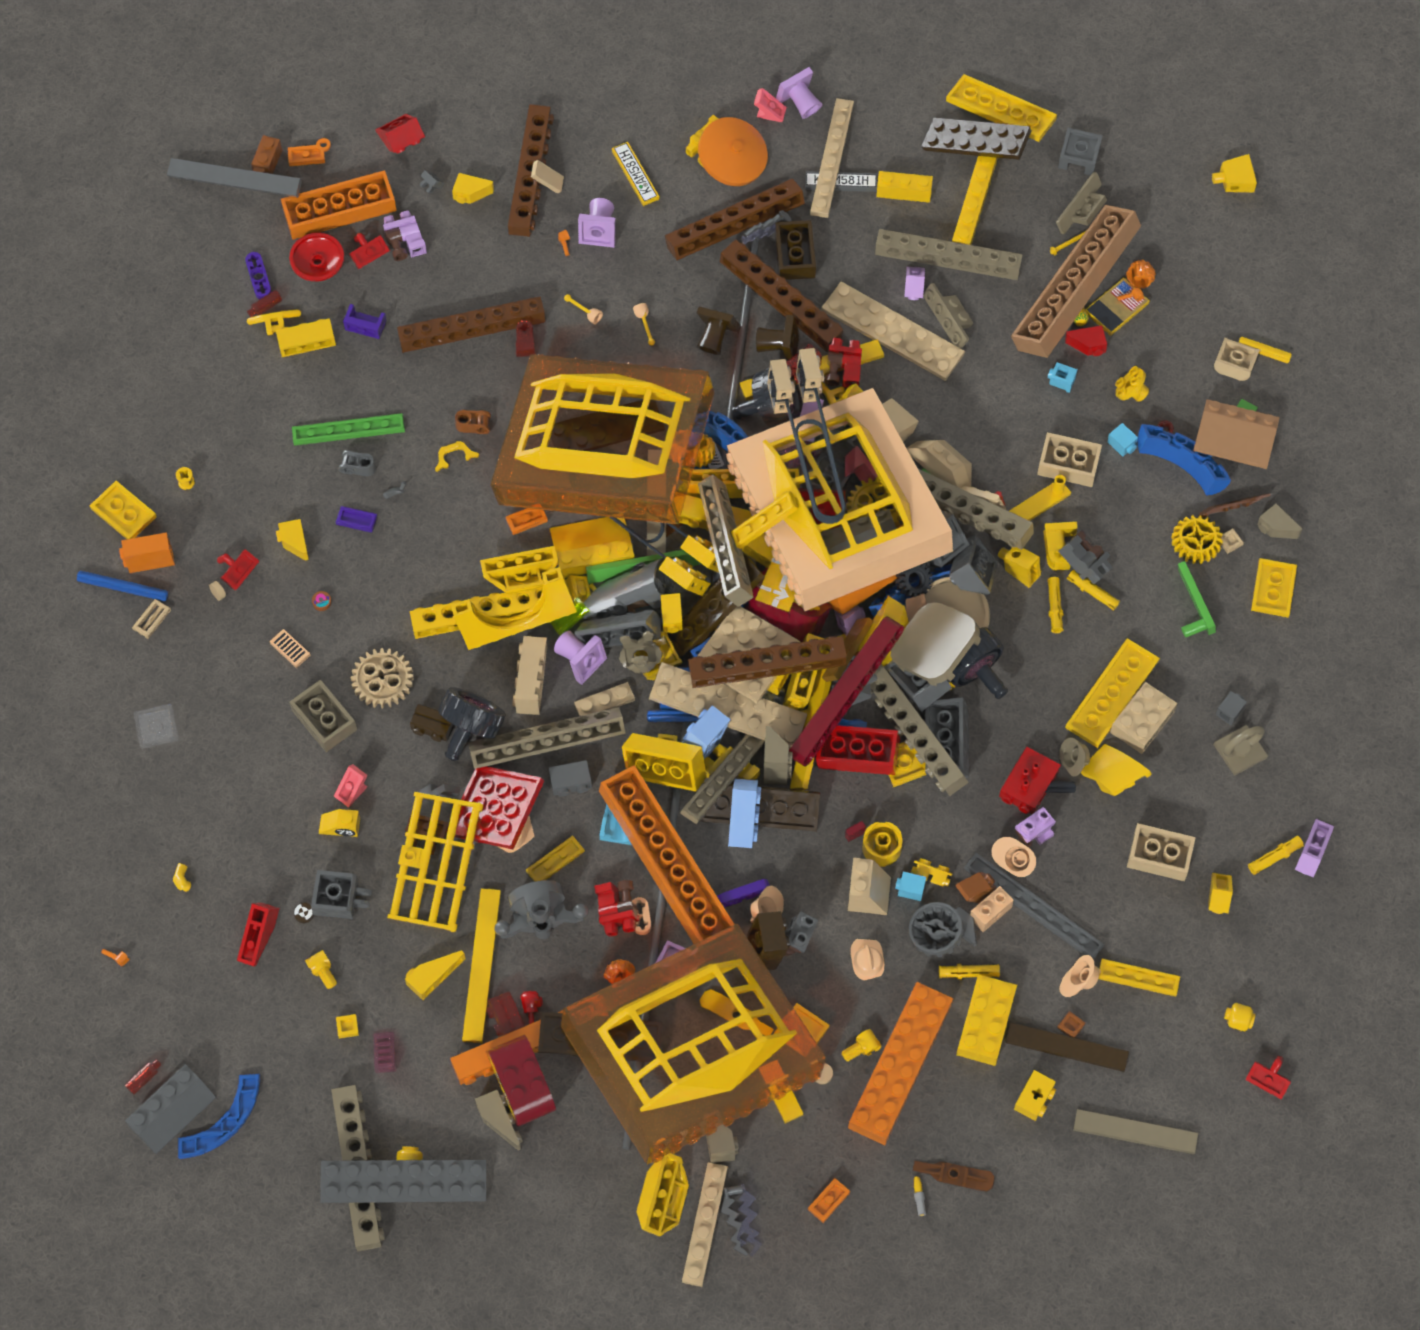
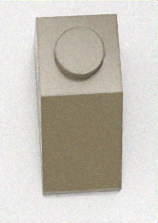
[1257,504,1302,539]

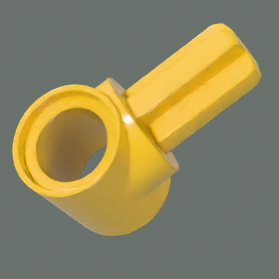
[305,950,337,989]
[841,1029,882,1061]

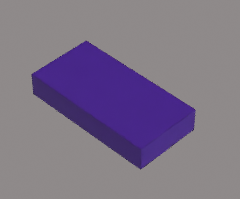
[336,506,377,533]

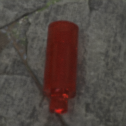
[247,290,282,317]
[124,1059,161,1095]

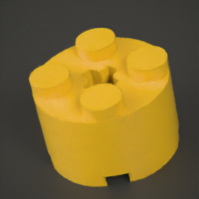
[862,822,903,867]

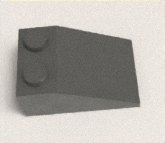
[801,452,853,491]
[884,660,952,712]

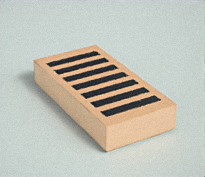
[270,629,310,668]

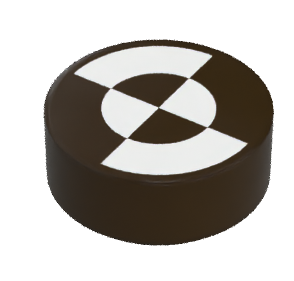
[294,903,314,924]

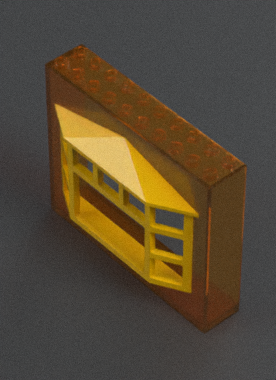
[490,354,715,524]
[561,924,826,1165]

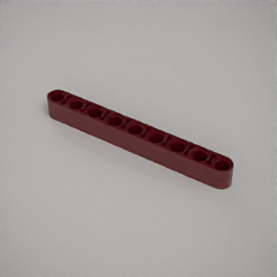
[789,616,904,767]

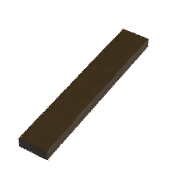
[1006,1023,1129,1072]

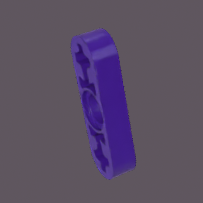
[245,252,272,300]
[717,879,770,908]

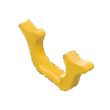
[435,441,479,472]

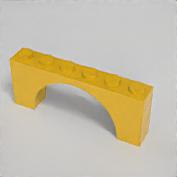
[451,567,577,650]

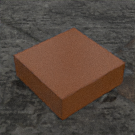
[1057,1011,1086,1038]

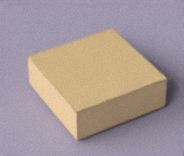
[1221,529,1244,554]

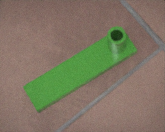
[1178,561,1216,638]

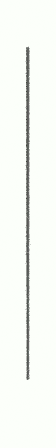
[622,225,761,1150]

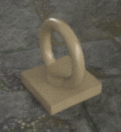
[1213,725,1268,776]

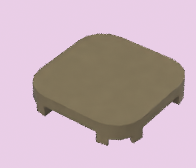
[891,602,981,686]

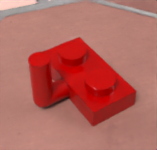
[349,233,390,269]
[217,549,259,590]
[1245,1056,1291,1100]

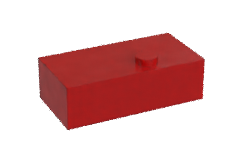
[816,725,900,775]

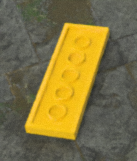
[946,74,1057,142]
[1065,638,1160,748]

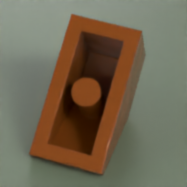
[955,872,997,903]

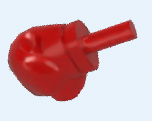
[521,991,543,1024]

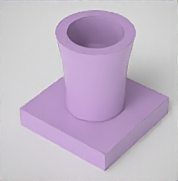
[776,67,822,119]
[578,198,615,248]
[554,631,607,685]

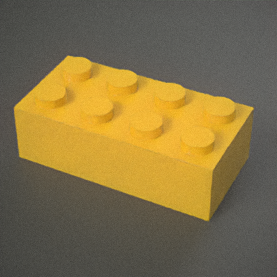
[622,733,707,792]
[957,974,1017,1066]

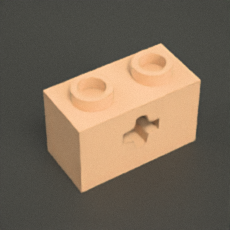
[970,886,1014,932]

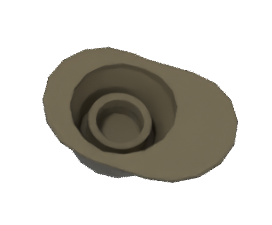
[1059,738,1090,776]

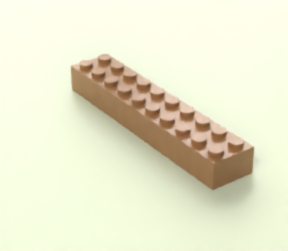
[1011,205,1141,358]

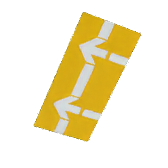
[756,557,795,612]

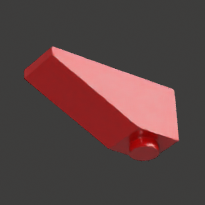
[237,903,280,967]

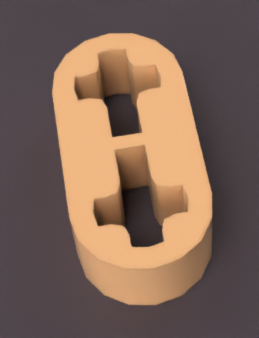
[632,897,651,935]

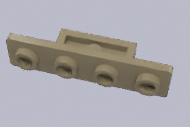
[1056,172,1107,234]
[923,283,973,349]

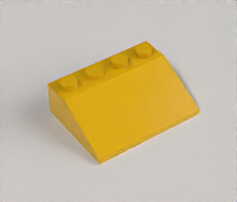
[550,514,634,578]

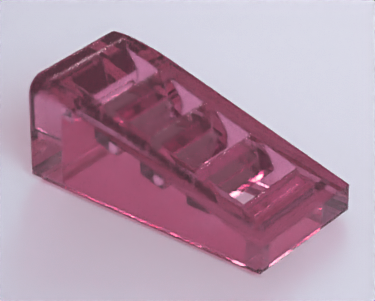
[373,1032,396,1073]

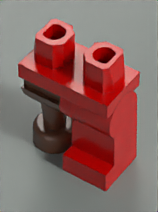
[825,338,862,388]
[594,880,640,937]

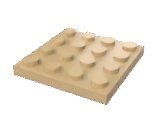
[698,606,800,704]

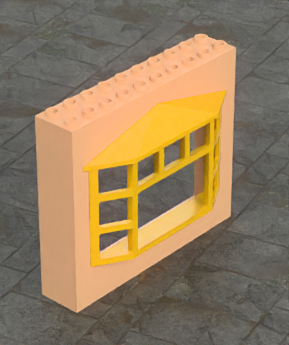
[726,388,953,611]

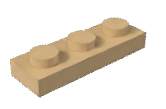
[574,682,635,716]

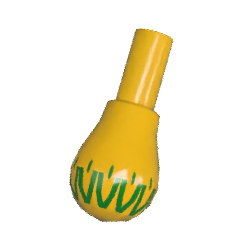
[1073,307,1089,326]

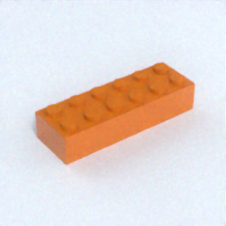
[281,170,397,240]

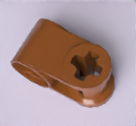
[455,410,491,434]

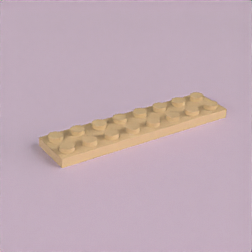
[821,282,965,381]
[649,662,807,749]

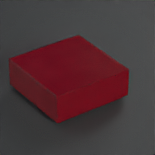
[845,821,866,842]

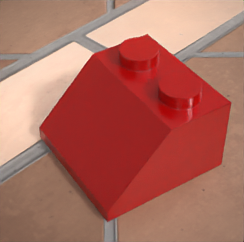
[375,114,425,154]

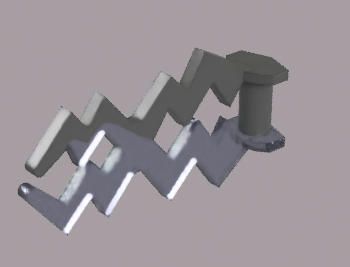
[742,210,792,245]
[721,1183,762,1257]

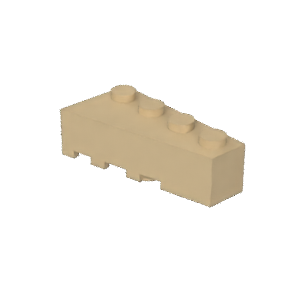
[513,636,547,715]

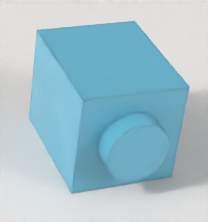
[1107,423,1138,456]
[895,872,926,901]

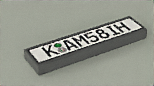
[805,171,877,192]

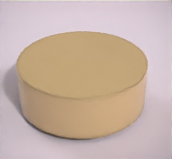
[209,581,226,601]
[813,1063,833,1084]

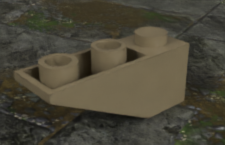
[475,1090,523,1150]

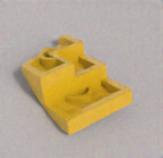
[1081,744,1151,796]

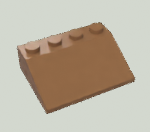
[1193,399,1280,469]

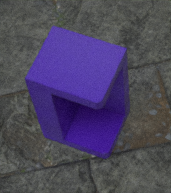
[343,304,387,339]

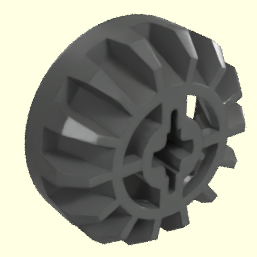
[909,902,964,957]

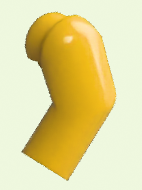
[173,863,191,892]

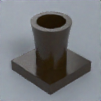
[696,306,741,355]
[756,315,800,366]

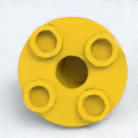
[1115,366,1149,402]

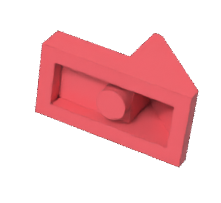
[754,88,787,122]
[845,446,878,484]
[334,764,368,807]

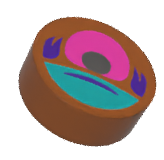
[312,591,331,611]

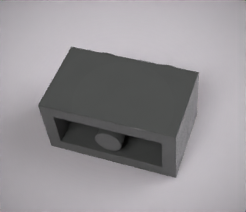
[549,760,592,797]

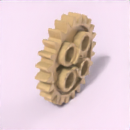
[351,648,414,709]

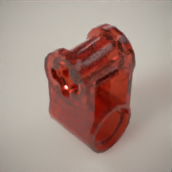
[516,320,535,357]

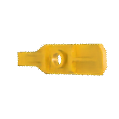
[699,989,774,1036]

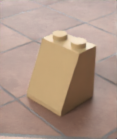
[855,398,919,442]
[848,858,891,915]

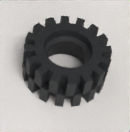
[895,564,933,597]

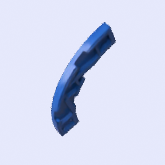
[178,1074,260,1159]

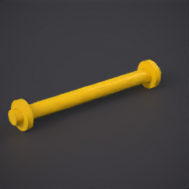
[1050,226,1090,256]

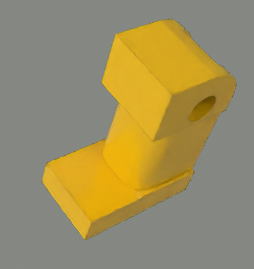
[1043,522,1078,570]

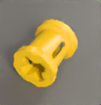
[176,467,195,490]

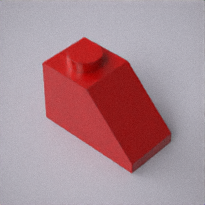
[1065,325,1107,356]

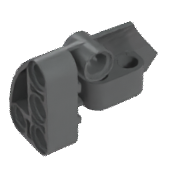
[577,558,673,619]

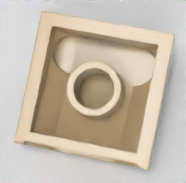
[1214,338,1260,381]

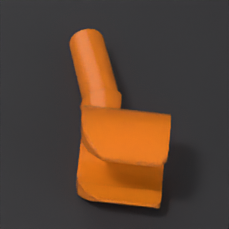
[558,230,570,256]
[1117,288,1144,302]
[102,949,130,966]

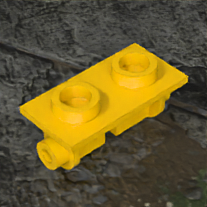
[911,858,953,887]

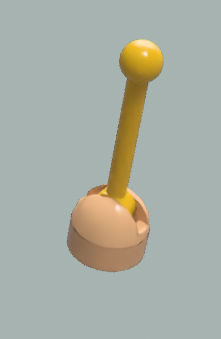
[564,294,603,324]
[633,303,655,346]

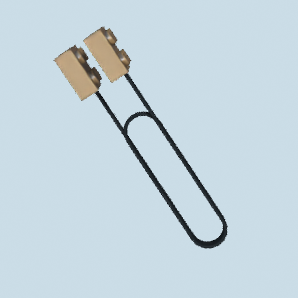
[767,348,846,524]

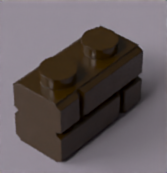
[410,704,454,742]

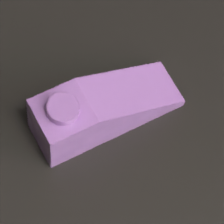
[1295,819,1334,877]

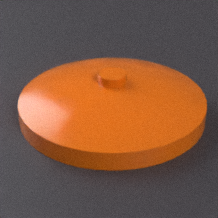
[698,117,768,186]

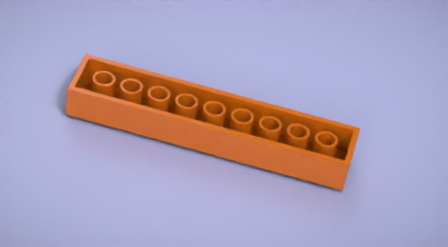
[599,765,737,954]

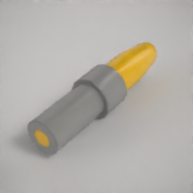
[914,1176,926,1216]

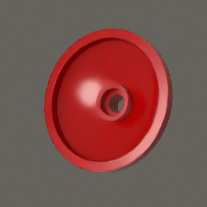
[289,233,344,282]

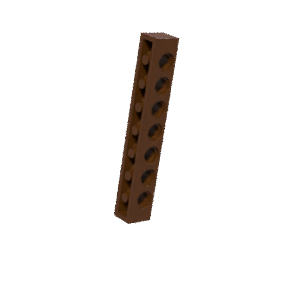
[508,104,554,237]
[665,179,805,260]
[720,239,843,352]
[397,297,545,353]
[688,636,847,688]

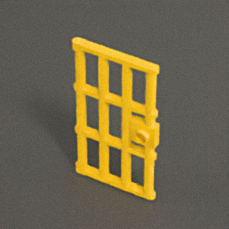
[387,792,483,932]

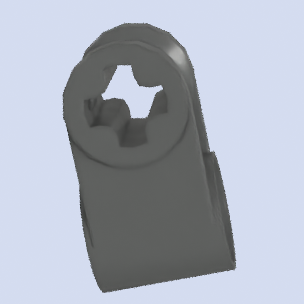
[338,450,376,476]

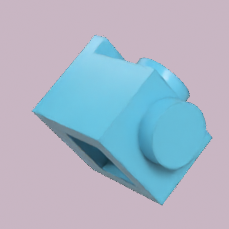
[1047,362,1078,393]

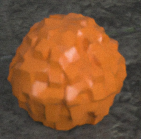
[1126,259,1156,289]
[604,959,636,991]

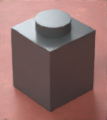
[1216,691,1247,726]

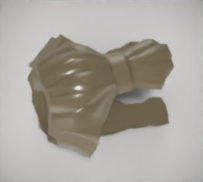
[619,631,662,674]

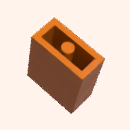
[119,532,175,573]

